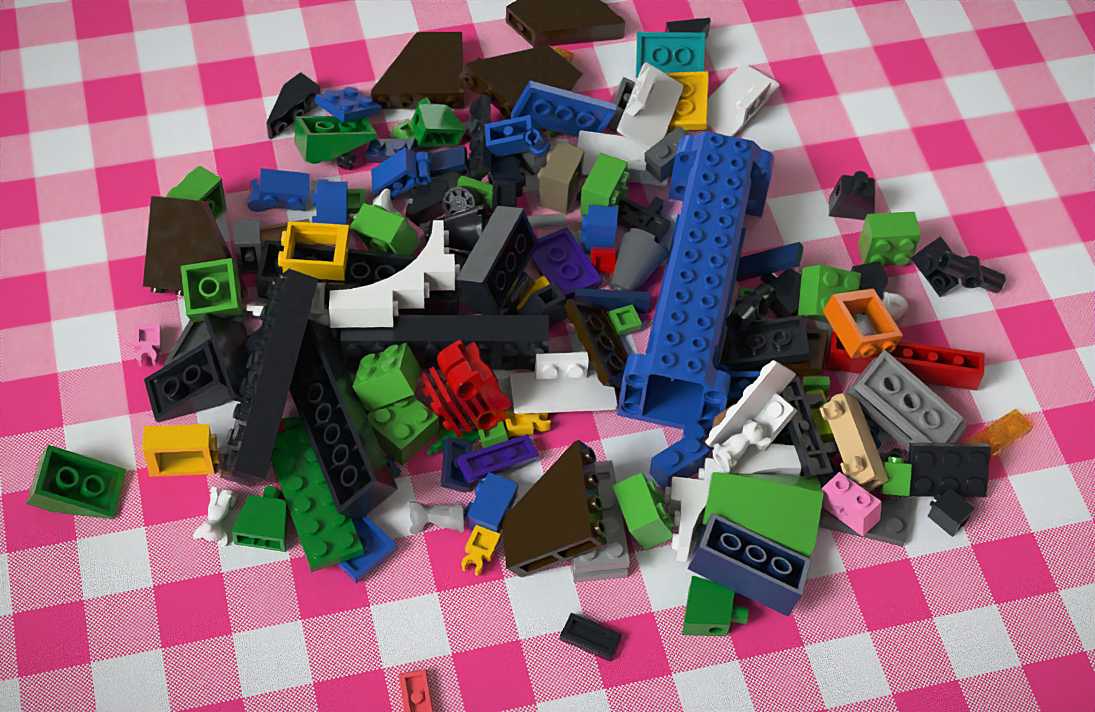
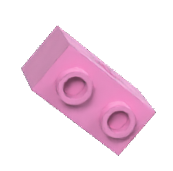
[822,472,881,536]

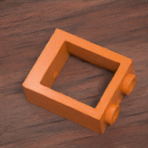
[823,288,903,358]

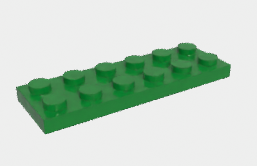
[271,426,364,572]

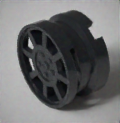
[442,186,481,216]

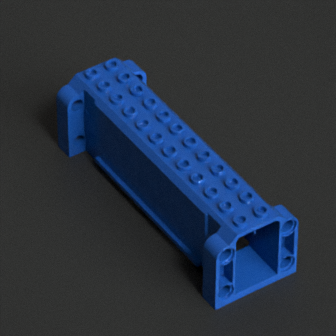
[617,131,774,435]

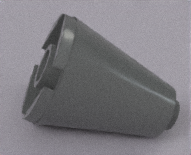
[610,228,669,291]

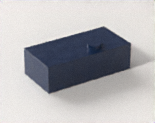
[687,513,811,617]

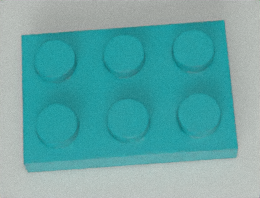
[635,31,705,78]

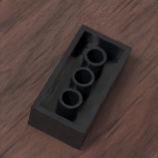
[456,206,538,315]

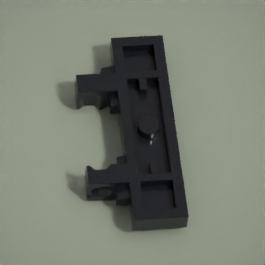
[458,94,491,181]
[576,188,671,243]
[780,376,840,479]

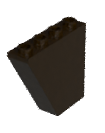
[506,0,625,48]
[371,32,464,110]
[459,45,583,119]
[143,196,248,298]
[502,440,606,578]

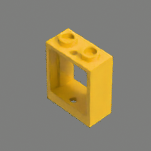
[278,221,350,281]
[142,424,220,477]

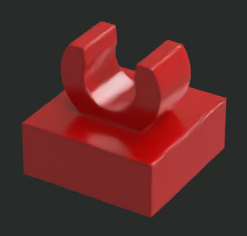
[591,247,617,274]

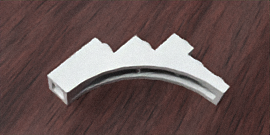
[329,220,460,328]
[664,443,801,562]

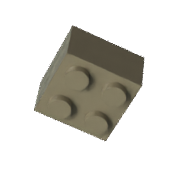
[537,141,585,214]

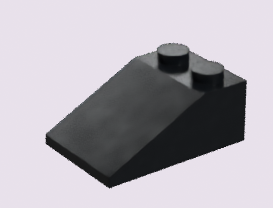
[144,341,230,422]

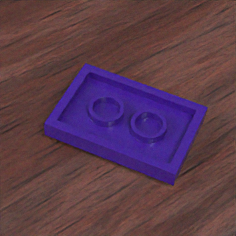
[530,227,603,300]

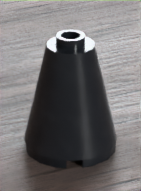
[425,204,492,252]

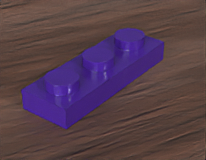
[457,434,540,483]

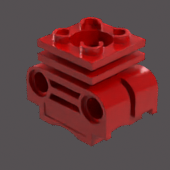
[420,340,512,438]

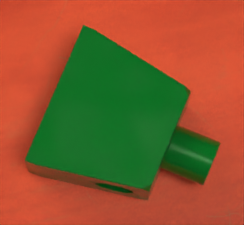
[411,98,466,147]
[232,486,288,552]
[682,576,749,636]

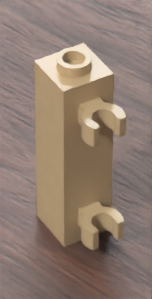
[820,393,889,492]

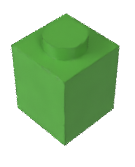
[878,457,912,496]

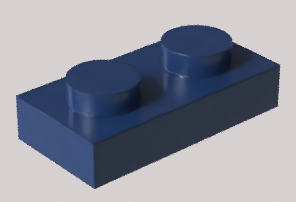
[365,139,417,162]
[441,436,472,493]

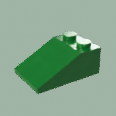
[294,116,377,164]
[26,444,126,519]

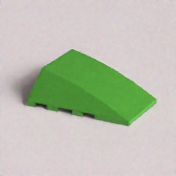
[703,472,824,558]

